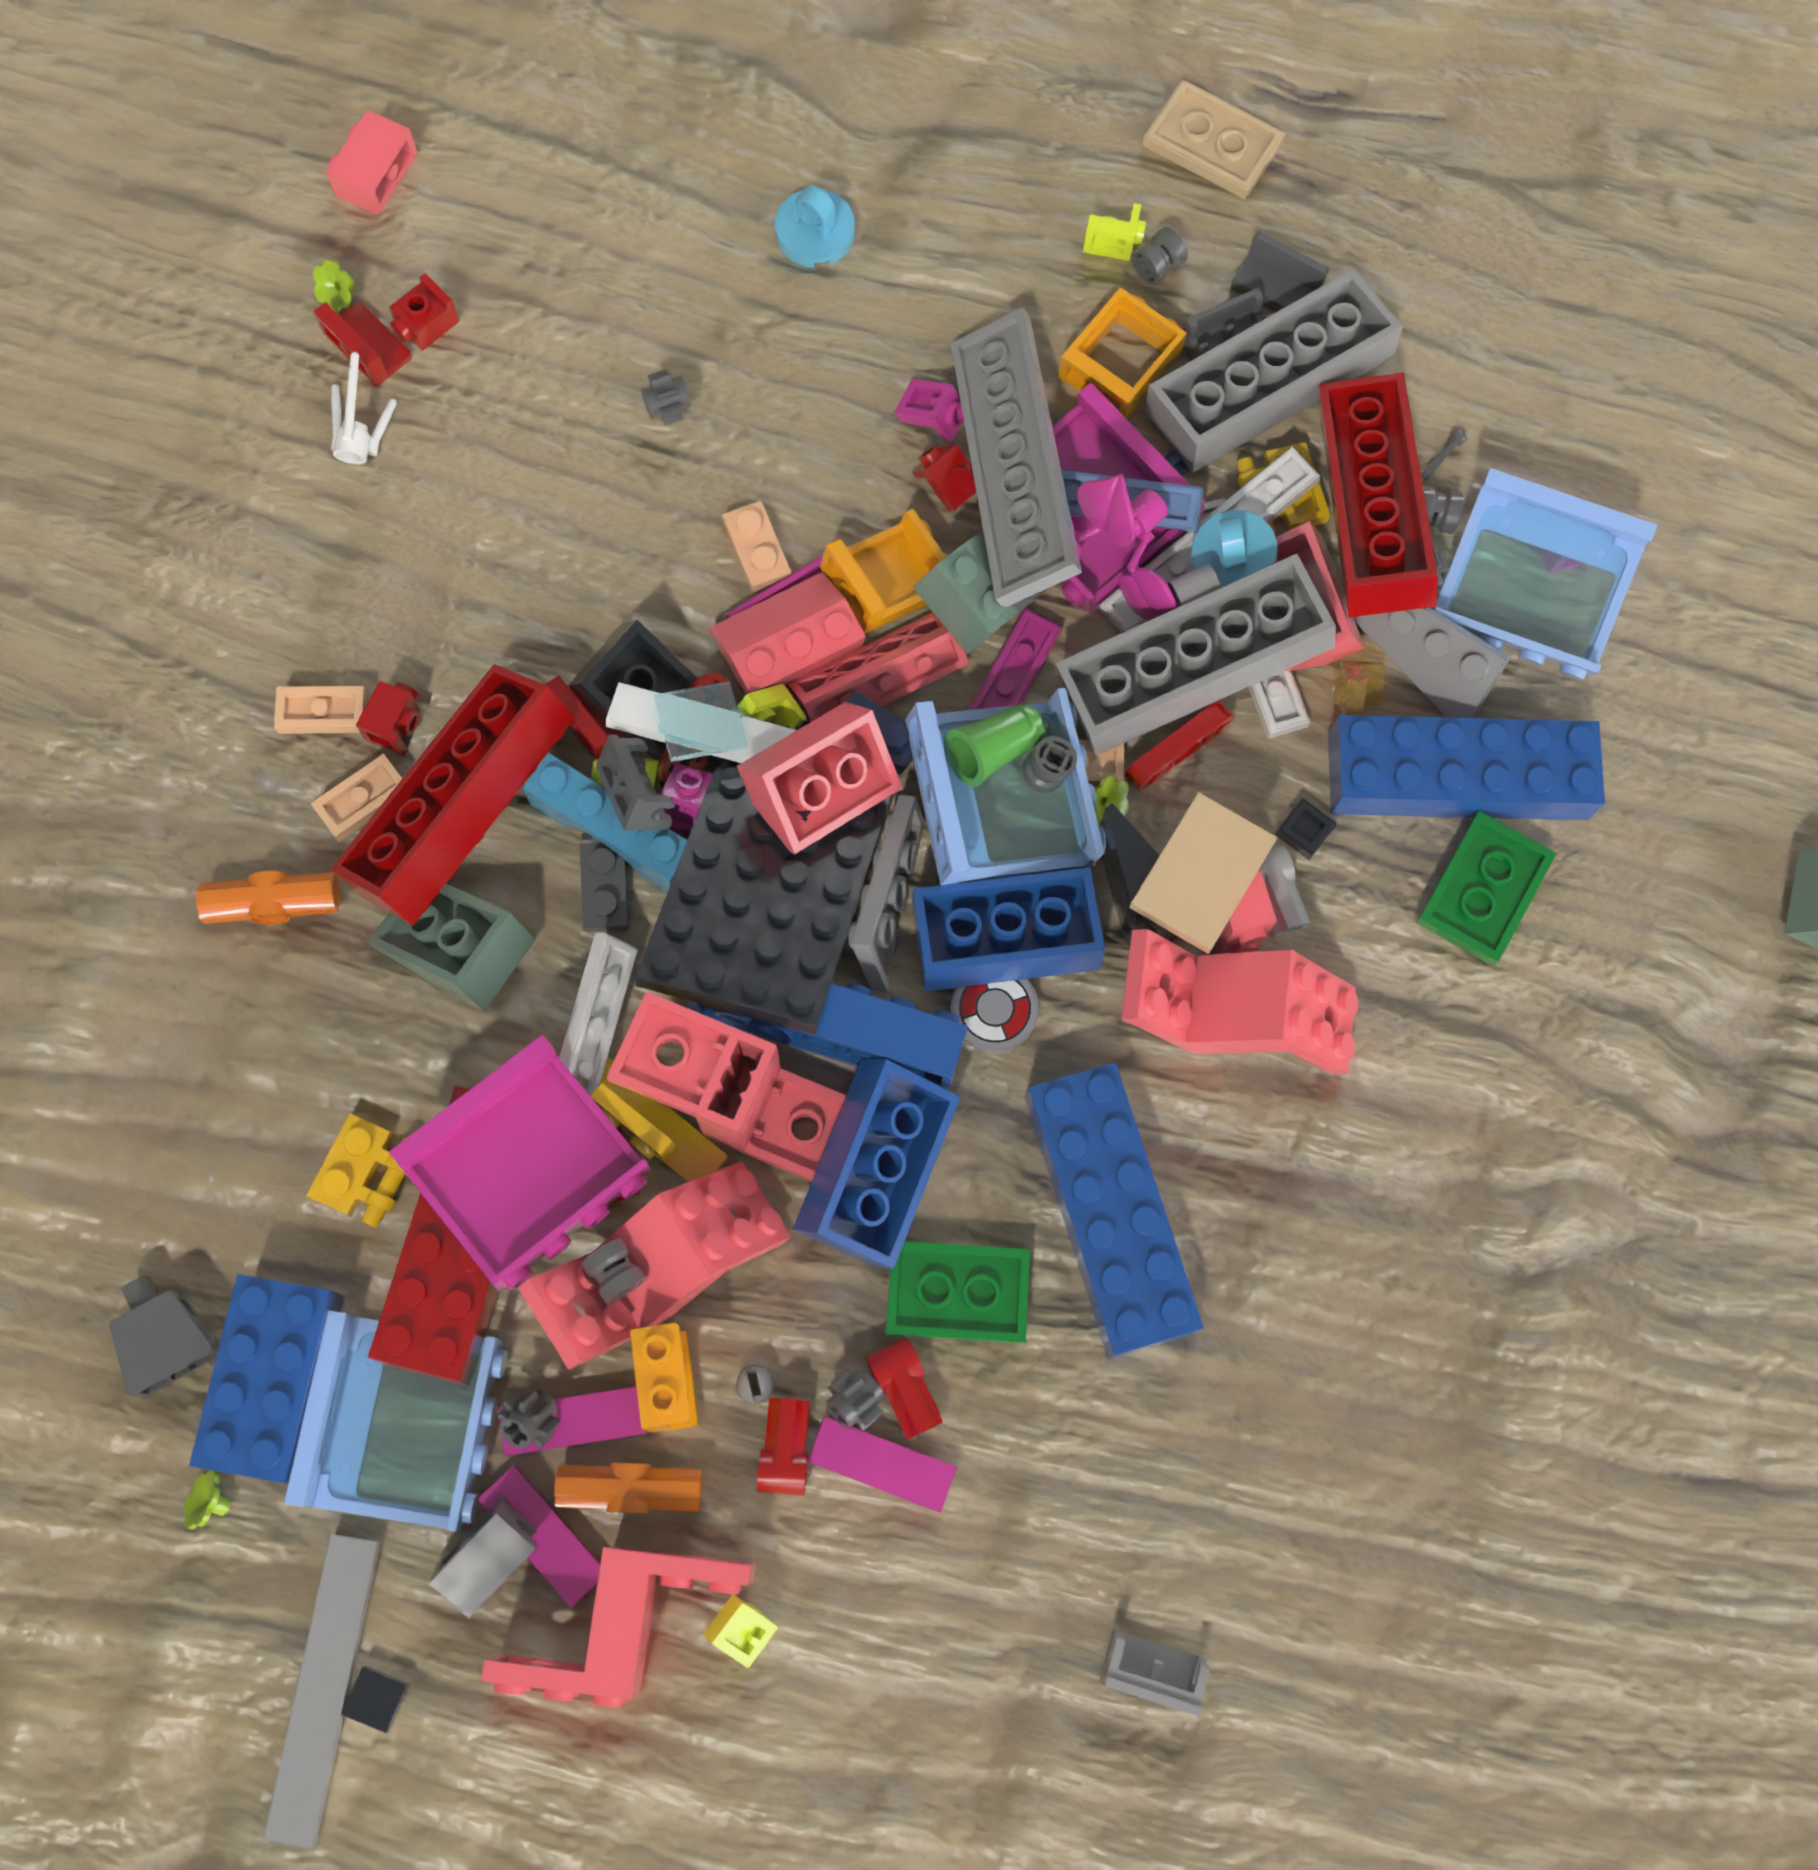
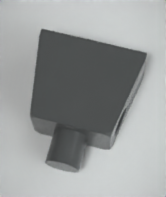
[110,1276,220,1398]

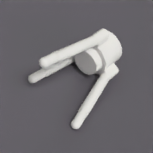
[331,352,397,464]

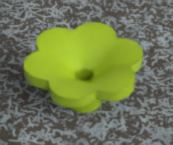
[313,259,355,313]
[1094,775,1129,825]
[183,1470,231,1530]

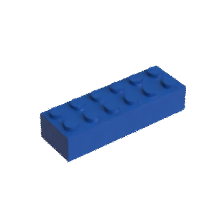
[1328,715,1605,820]
[688,983,968,1091]
[1025,1062,1204,1360]

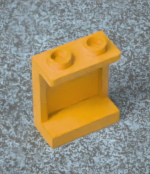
[820,508,948,634]
[630,1323,699,1433]

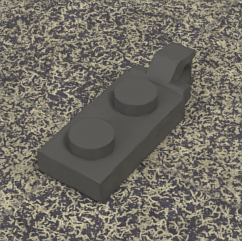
[580,833,629,932]

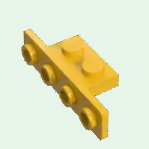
[590,1057,727,1182]

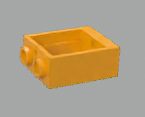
[1058,287,1187,419]

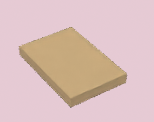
[1142,79,1286,200]
[1129,792,1278,954]

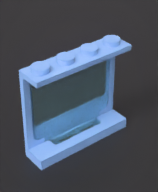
[1433,468,1658,680]
[905,688,1106,885]
[284,1310,507,1532]

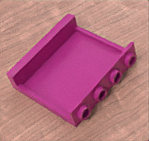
[977,383,1205,614]
[389,1034,650,1292]

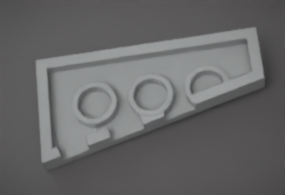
[1353,608,1511,718]
[849,795,924,992]

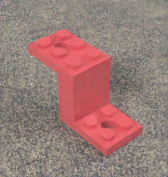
[1122,929,1358,1074]
[607,991,846,1182]
[518,1161,792,1370]
[481,1546,755,1707]

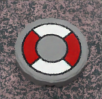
[950,979,1040,1054]

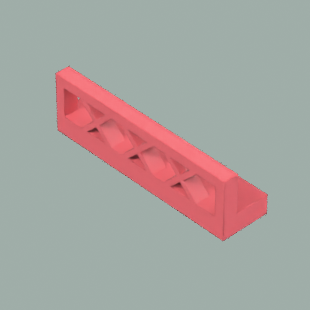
[787,612,969,722]

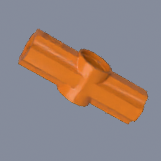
[196,871,341,925]
[554,1463,702,1514]

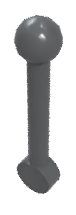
[1421,429,1467,484]

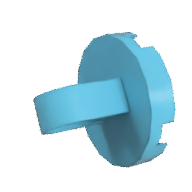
[775,185,855,267]
[1191,510,1278,588]

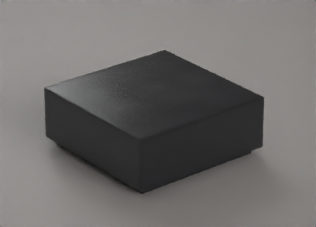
[1274,798,1337,860]
[341,1666,410,1733]

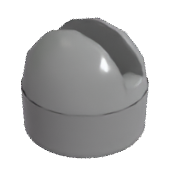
[736,1365,774,1404]

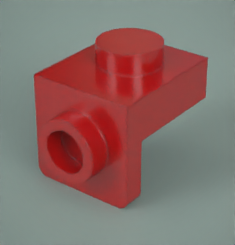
[912,444,976,512]

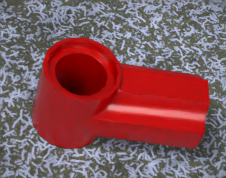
[865,1337,943,1440]
[757,1397,810,1496]

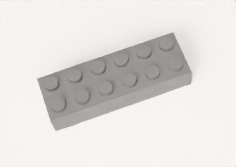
[1145,269,1403,473]
[1056,554,1336,756]

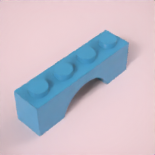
[523,753,687,892]

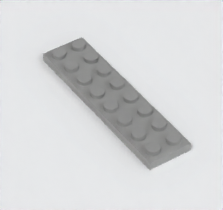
[951,307,1082,607]

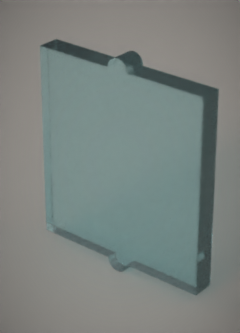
[654,681,748,762]

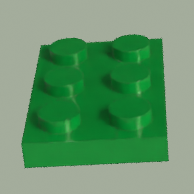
[1416,811,1557,967]
[886,1241,1030,1344]

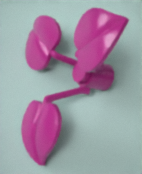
[1071,474,1177,621]

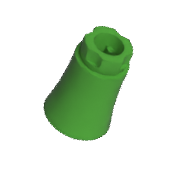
[944,704,1046,787]

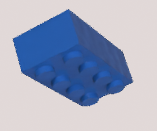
[912,867,1105,992]
[792,1059,961,1269]
[189,1274,343,1484]

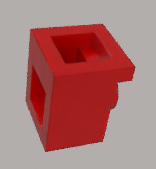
[389,273,459,351]
[356,680,420,757]

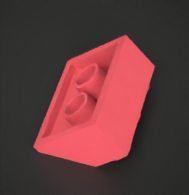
[1275,521,1365,672]
[709,572,866,697]
[737,702,903,854]

